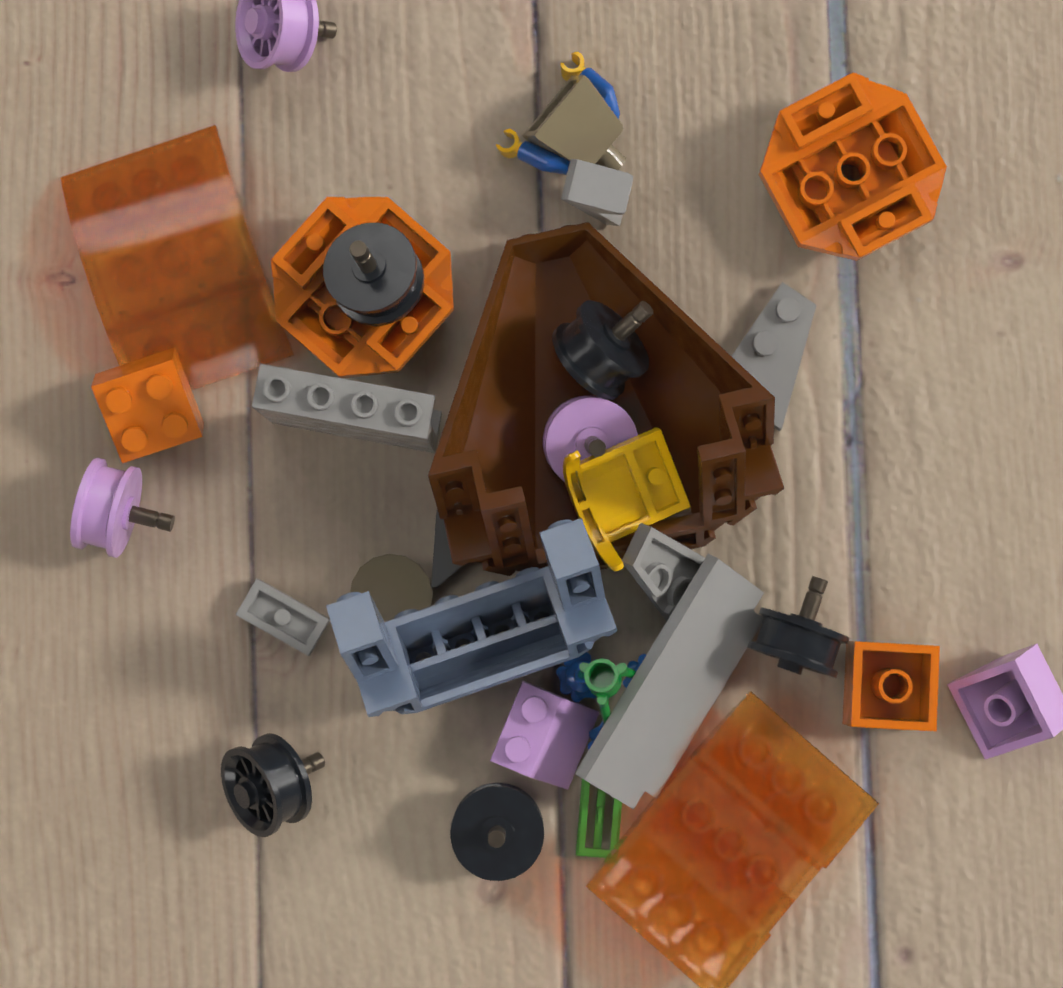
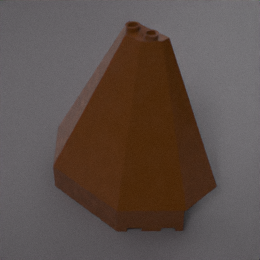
[428,222,784,576]

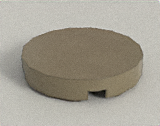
[350,554,433,622]

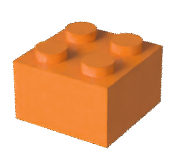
[91,347,204,464]
[842,641,940,732]

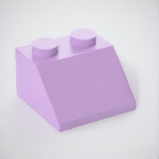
[947,644,1063,759]
[490,680,599,790]

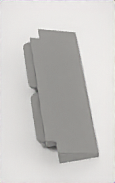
[575,553,764,809]

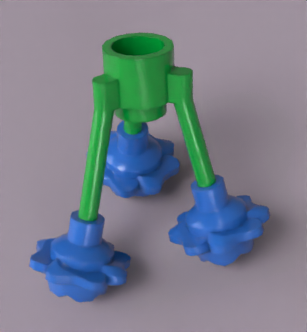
[556,652,647,750]

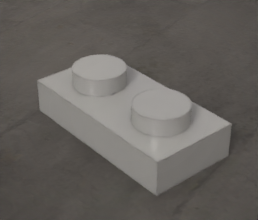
[236,578,330,656]

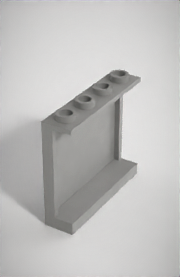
[252,364,442,453]

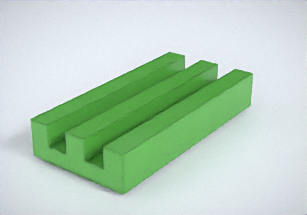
[575,778,622,859]

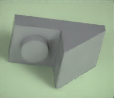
[561,159,633,226]

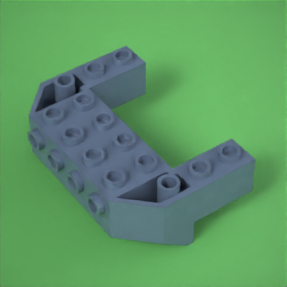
[326,518,617,717]

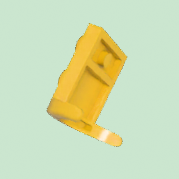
[563,427,691,572]

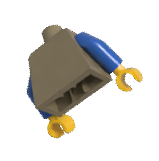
[496,52,626,175]

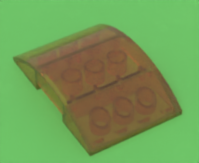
[60,125,294,390]
[586,691,879,988]

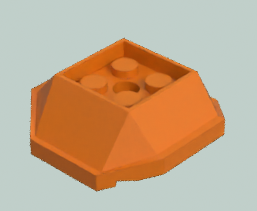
[758,72,947,261]
[271,197,454,378]

